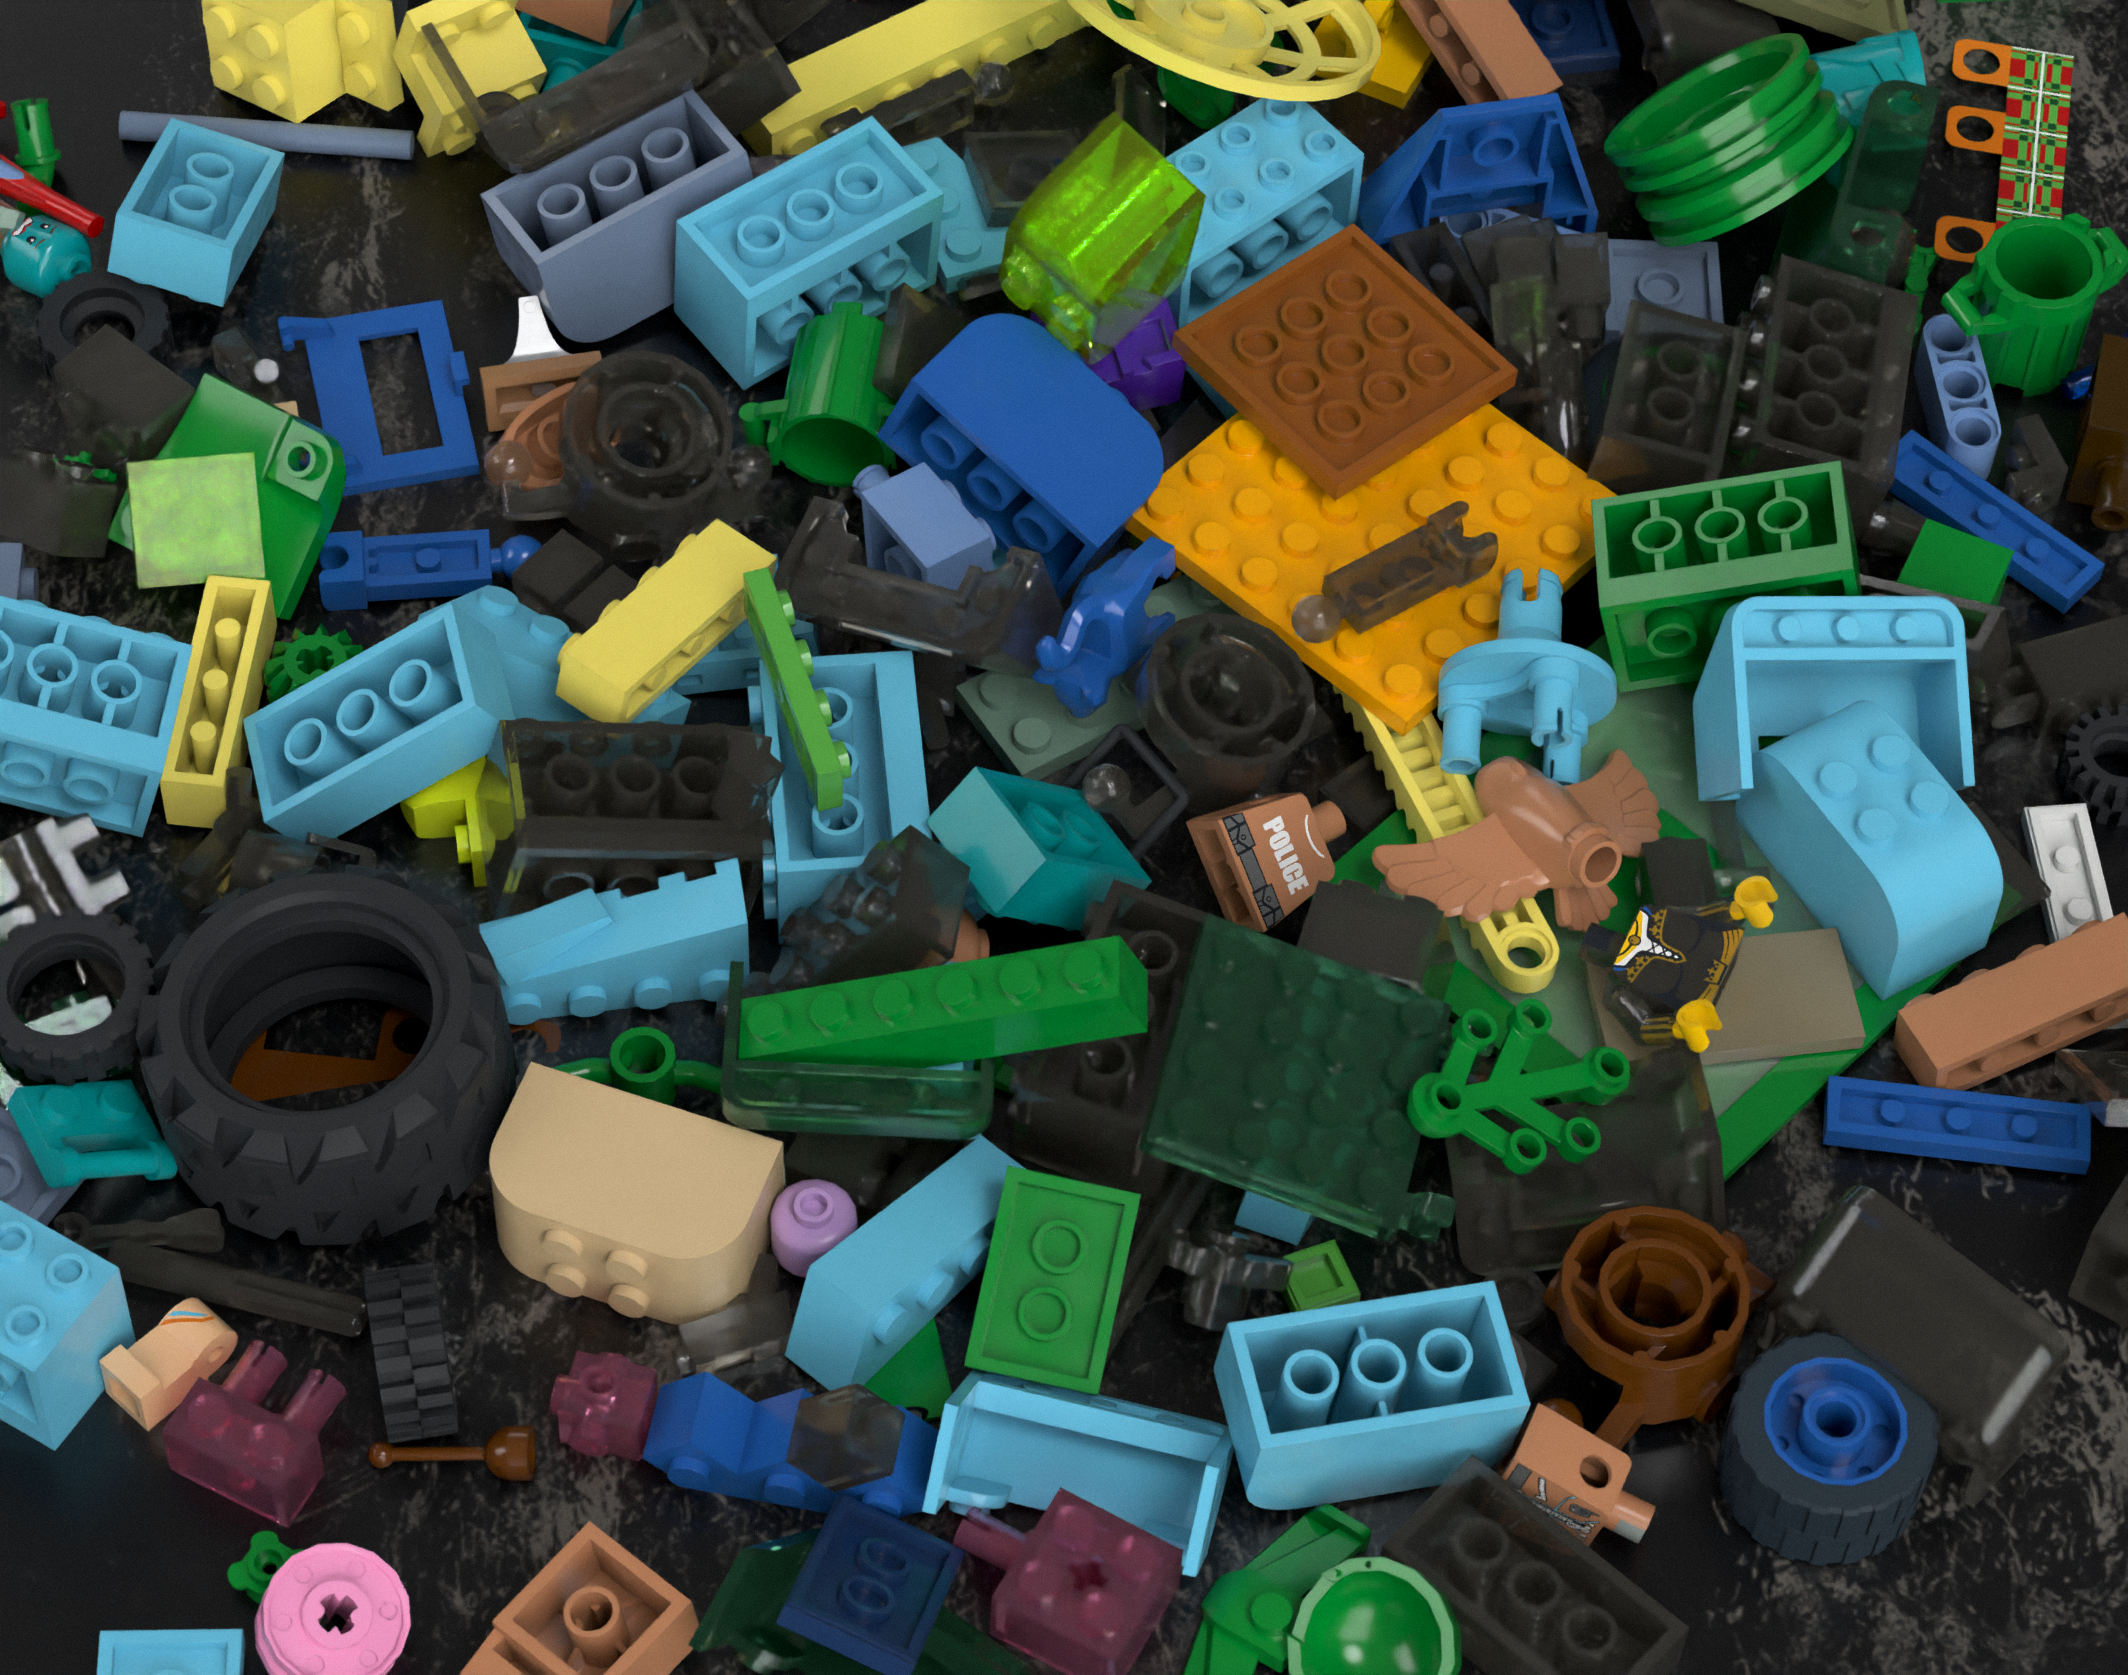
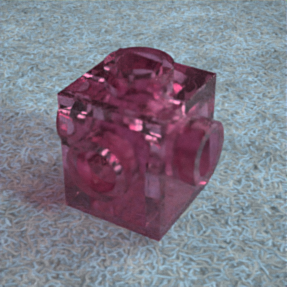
[550,1351,658,1461]

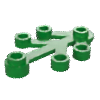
[1407,998,1630,1175]

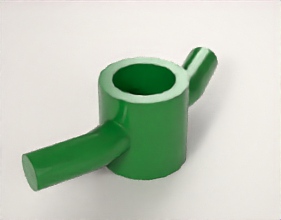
[550,1026,747,1106]

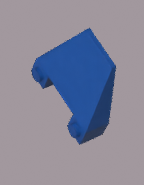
[1356,93,1598,277]

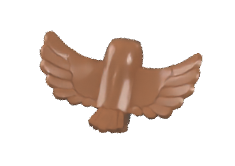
[1372,749,1662,934]

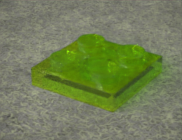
[125,452,265,589]

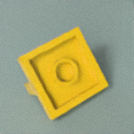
[1313,0,1435,109]

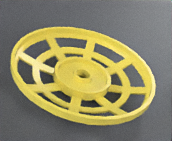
[1066,0,1381,101]

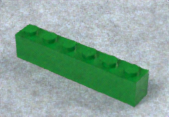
[738,935,1148,1093]

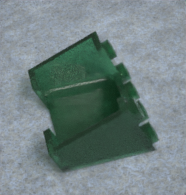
[1758,80,1941,354]

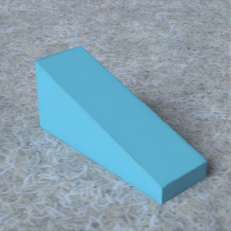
[479,888,613,988]

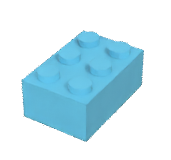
[107,118,285,307]

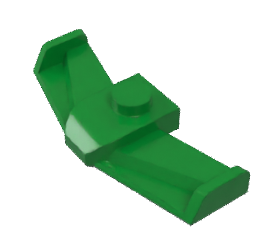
[1182,1504,1371,1675]

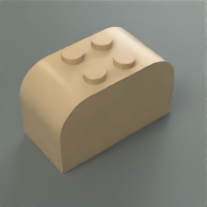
[489,1062,784,1325]

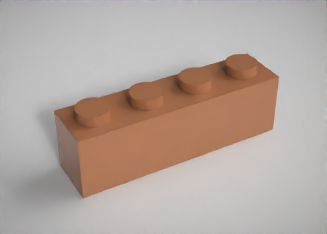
[1398,0,1563,105]
[1893,912,2128,1091]

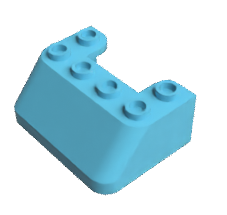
[1693,596,1975,801]

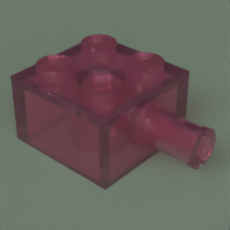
[953,1487,1183,1675]

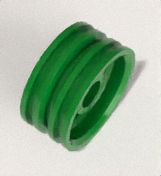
[1604,33,1854,247]

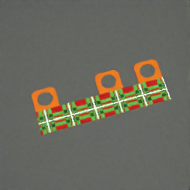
[1934,39,2074,263]

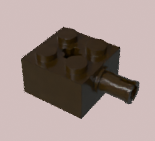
[2065,333,2128,531]

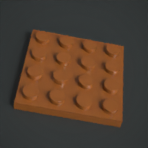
[1172,223,1518,501]

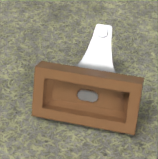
[479,295,607,432]

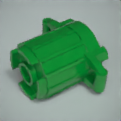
[1941,213,2128,397]

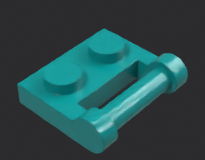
[7,1079,178,1189]

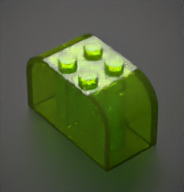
[999,112,1206,365]

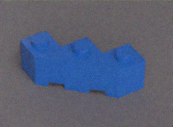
[642,1371,939,1520]

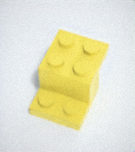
[201,0,404,124]
[392,0,547,157]

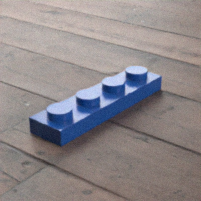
[1871,430,2105,614]
[1823,1075,2091,1175]

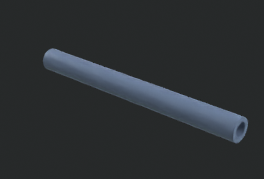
[119,111,414,160]

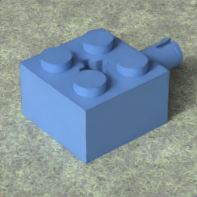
[853,462,999,653]

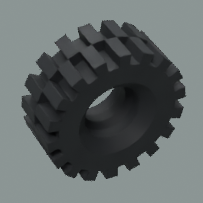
[364,1261,459,1444]

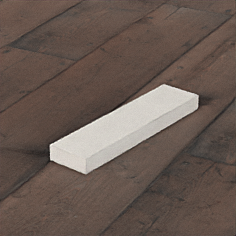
[2021,803,2128,1029]

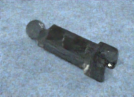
[820,61,1015,147]
[1291,501,1498,644]

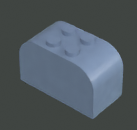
[480,83,753,343]

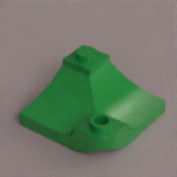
[106,373,346,620]

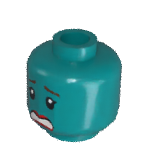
[1,215,92,298]

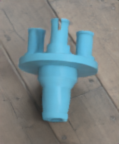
[1437,568,1617,786]

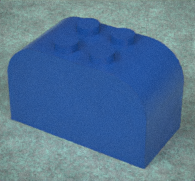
[877,313,1164,601]

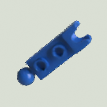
[319,529,547,611]

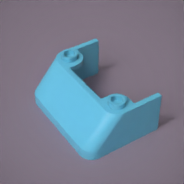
[922,1370,1234,1577]

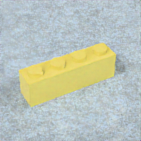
[555,519,777,735]
[160,575,277,830]

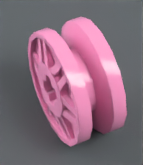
[254,1543,411,1675]

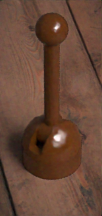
[368,1425,536,1481]

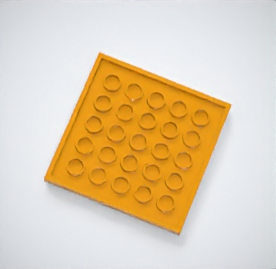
[1125,403,1617,737]

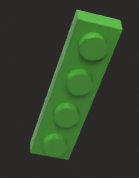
[743,567,851,812]

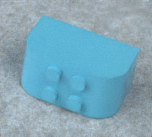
[1733,700,2003,1001]
[1214,1281,1531,1510]

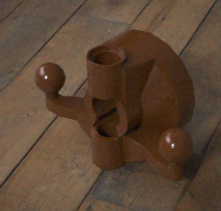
[1540,1205,1777,1450]

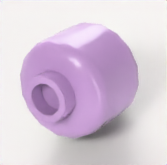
[770,1179,858,1278]

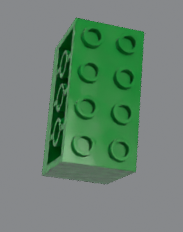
[1591,460,1862,693]

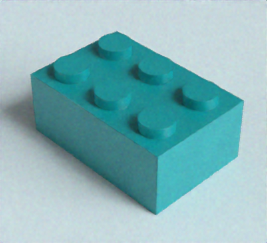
[925,766,1152,935]

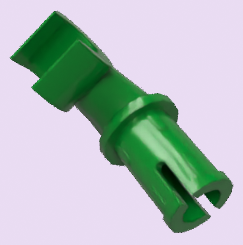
[10,98,62,220]

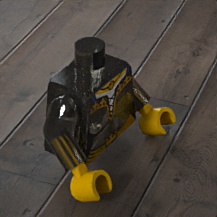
[1578,876,1778,1058]

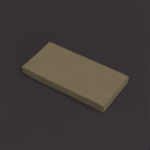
[1582,927,1866,1073]

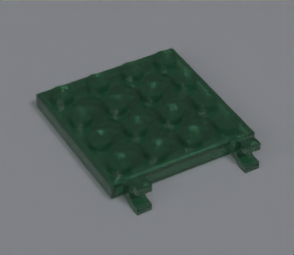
[1138,913,1496,1244]

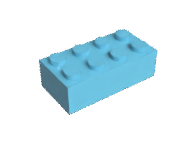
[243,602,519,852]

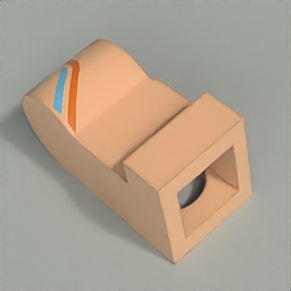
[99,1298,238,1431]

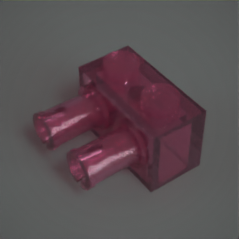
[161,1340,347,1529]

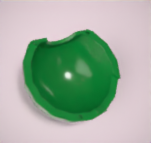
[1287,1557,1462,1675]

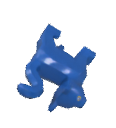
[1032,536,1175,718]

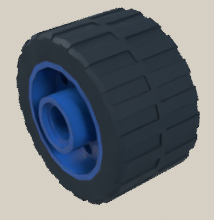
[1717,1331,1939,1566]

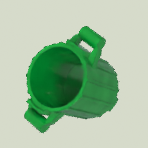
[739,301,911,488]

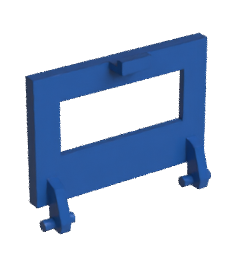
[277,300,480,497]

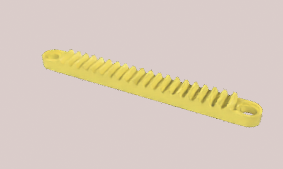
[1333,685,1560,994]

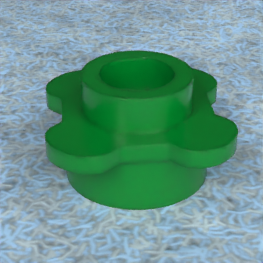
[228,1531,304,1604]

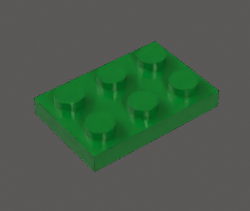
[964,1166,1141,1397]

